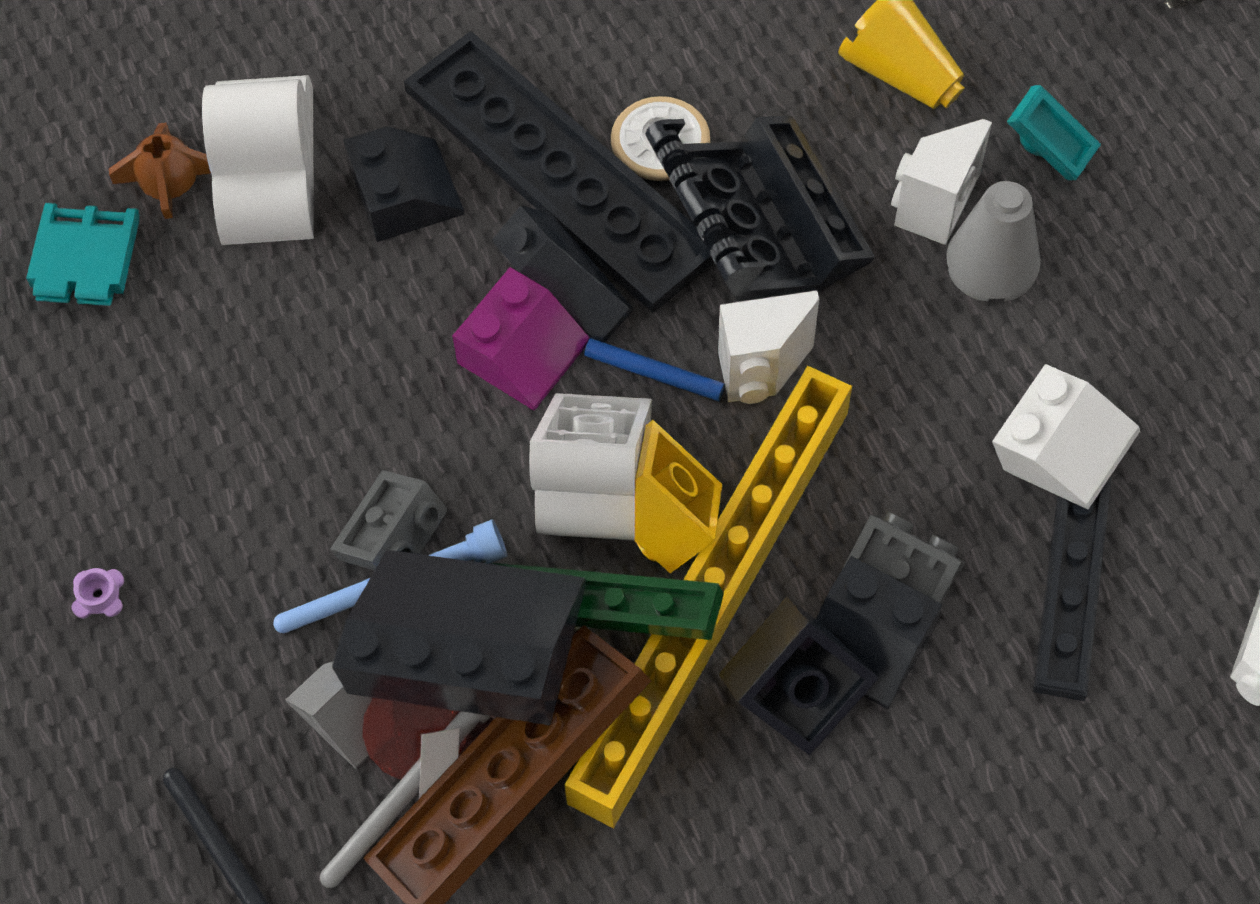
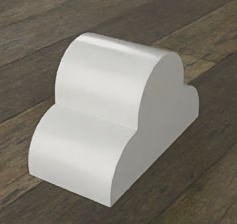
[202,75,314,245]
[529,393,652,540]

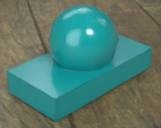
[1007,85,1101,180]

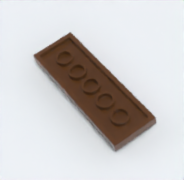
[363,625,651,904]

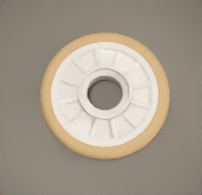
[611,96,710,181]

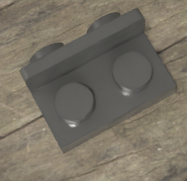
[330,470,447,571]
[843,511,965,603]

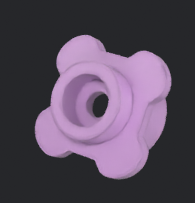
[72,568,124,619]

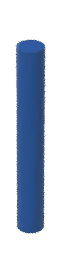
[584,338,725,402]

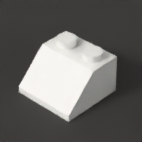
[891,119,992,245]
[718,291,819,404]
[992,364,1140,509]

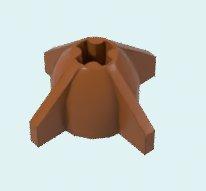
[109,122,211,219]

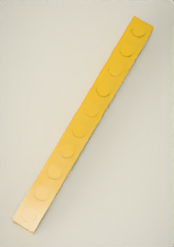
[564,366,852,829]

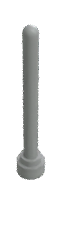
[320,711,496,888]

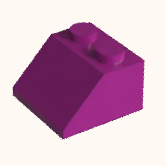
[452,267,590,411]

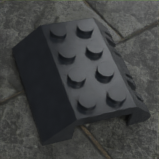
[645,116,875,302]

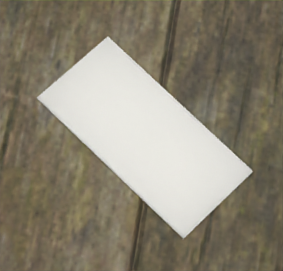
[419,728,460,799]

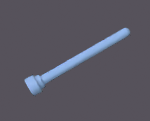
[273,519,507,633]

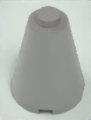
[946,181,1041,302]

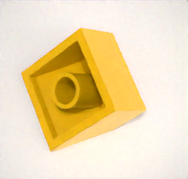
[634,420,722,573]

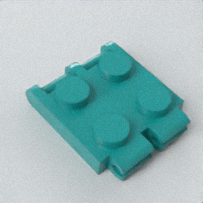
[26,203,140,306]

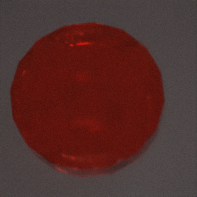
[362,697,466,780]

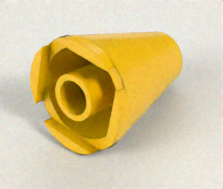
[838,0,965,109]

